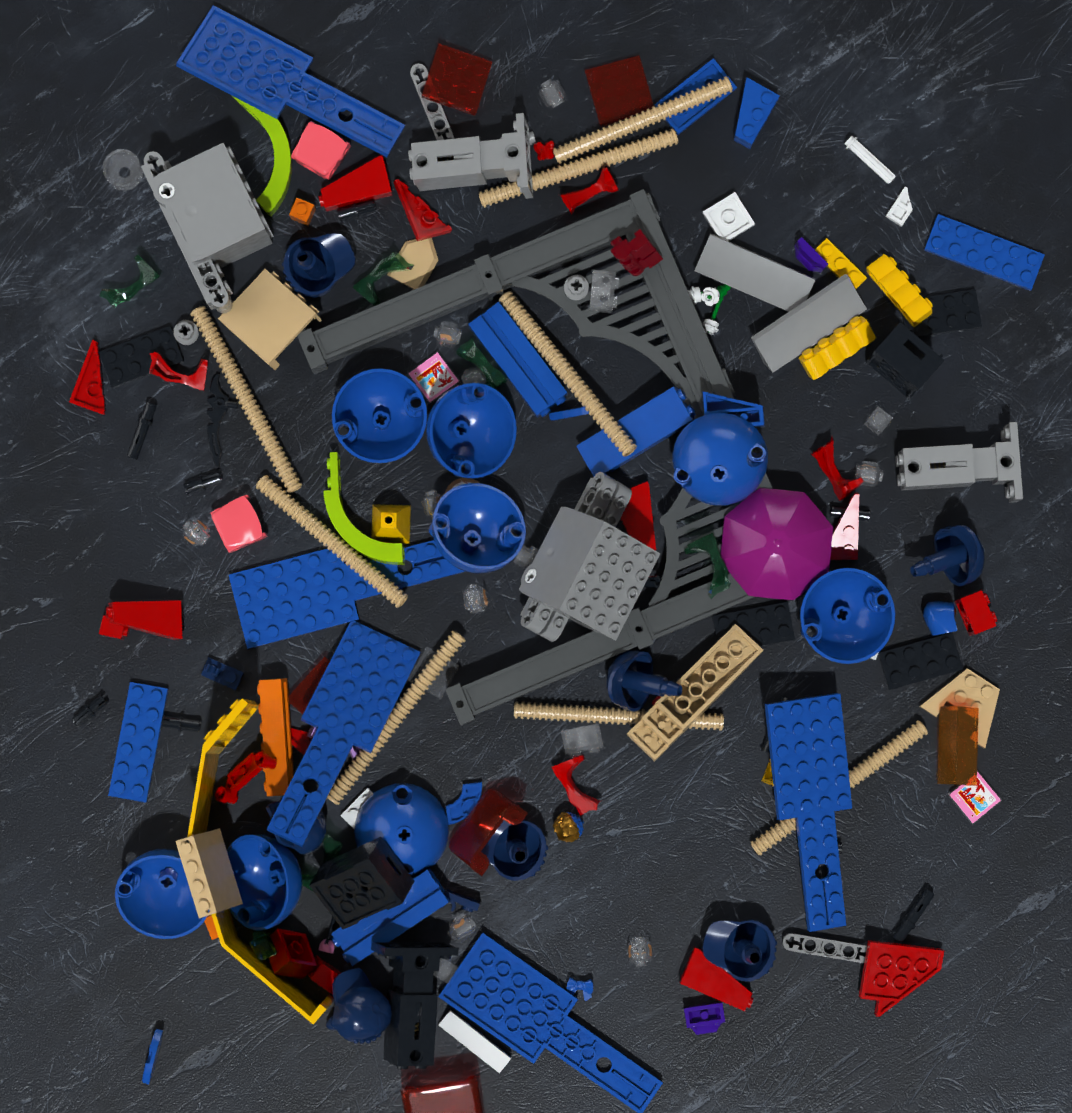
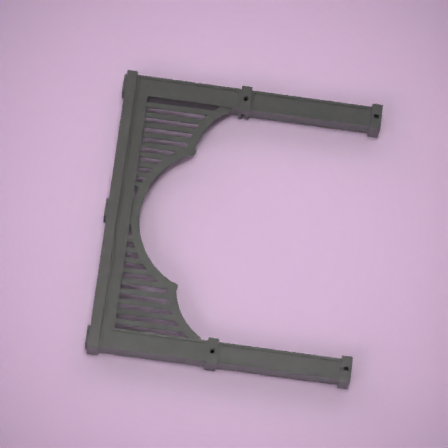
[297,189,773,726]

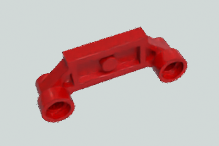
[215,751,277,804]

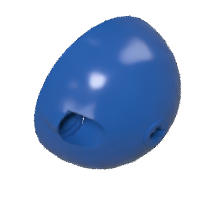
[332,369,427,463]
[426,383,517,478]
[672,413,768,506]
[429,483,526,573]
[800,568,895,664]
[354,783,449,877]
[227,835,303,931]
[115,849,210,939]

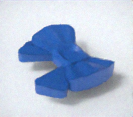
[567,977,594,1001]

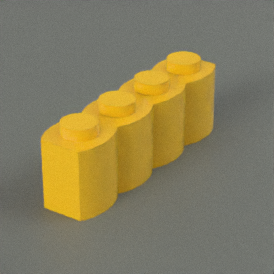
[866,254,933,327]
[798,316,876,380]

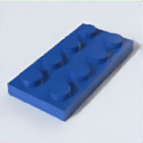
[654,58,737,135]

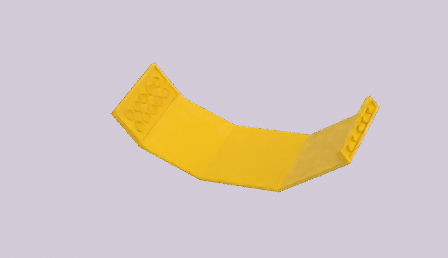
[187,698,334,1025]

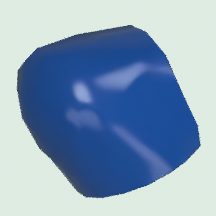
[923,601,957,636]

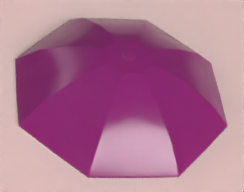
[720,488,833,600]

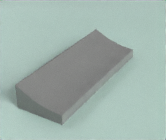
[694,234,815,312]
[751,274,867,373]

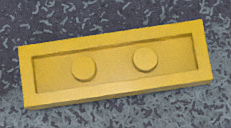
[815,238,867,289]

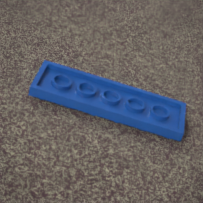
[924,214,1045,291]
[108,682,169,803]

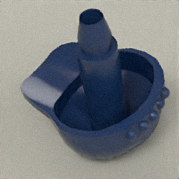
[282,233,356,298]
[910,525,985,586]
[606,650,683,711]
[263,795,326,855]
[474,815,549,881]
[702,919,777,982]
[326,968,392,1044]

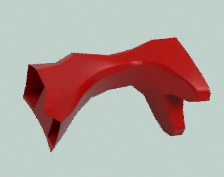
[561,167,619,214]
[149,352,208,391]
[811,437,864,501]
[551,755,601,816]

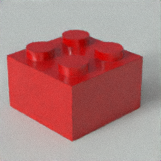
[955,590,997,636]
[263,929,317,979]

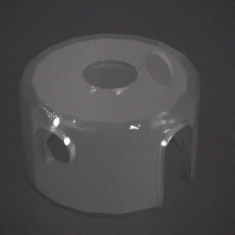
[103,149,143,191]

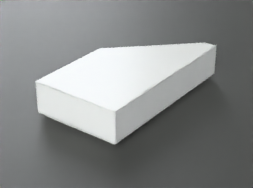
[886,187,912,227]

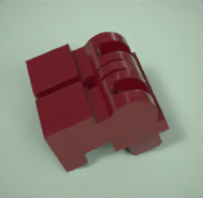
[610,229,663,276]

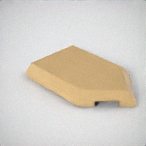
[387,238,439,290]

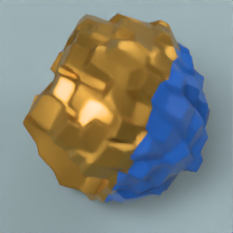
[553,812,584,843]

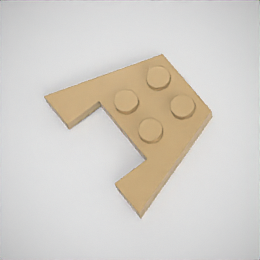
[919,668,1000,748]

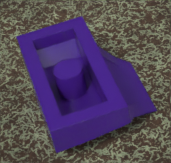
[794,237,828,272]
[684,1002,725,1035]

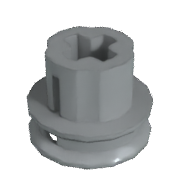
[564,275,589,301]
[174,320,199,345]

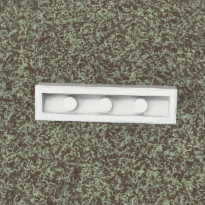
[439,1010,511,1073]

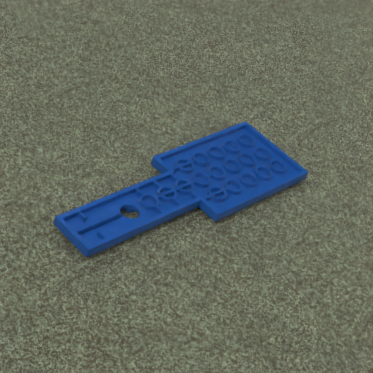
[176,5,405,158]
[229,540,465,649]
[267,621,421,847]
[765,693,852,932]
[438,932,663,1113]

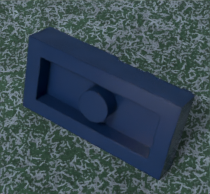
[201,657,244,690]
[442,888,481,912]

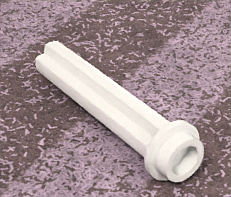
[845,136,895,184]

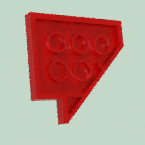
[859,940,944,1017]

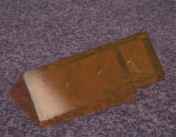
[937,706,979,786]

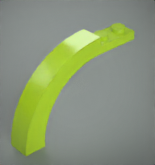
[231,95,292,217]
[323,452,405,565]

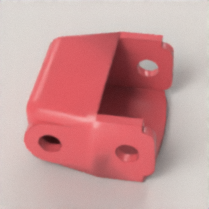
[291,121,351,180]
[210,495,268,553]

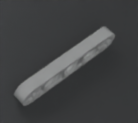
[410,64,455,140]
[782,933,867,963]

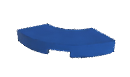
[549,407,589,420]
[446,782,482,825]
[142,1029,163,1084]

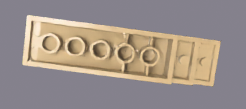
[627,624,763,762]

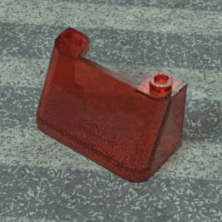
[449,789,528,877]
[400,1075,484,1113]

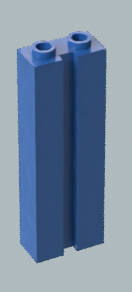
[468,302,567,417]
[577,387,696,476]
[331,868,451,966]

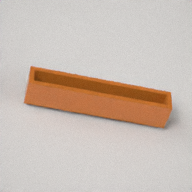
[257,678,294,796]

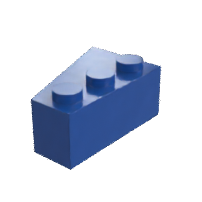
[734,78,780,149]
[703,391,765,427]

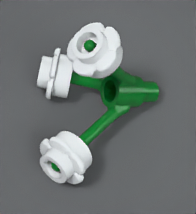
[688,284,731,335]

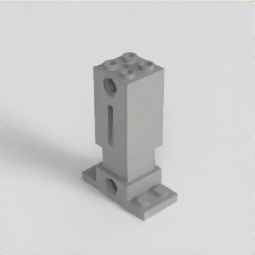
[408,113,533,199]
[895,422,1023,503]

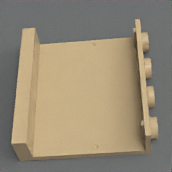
[218,269,322,370]
[175,828,243,918]

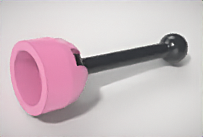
[318,917,336,954]

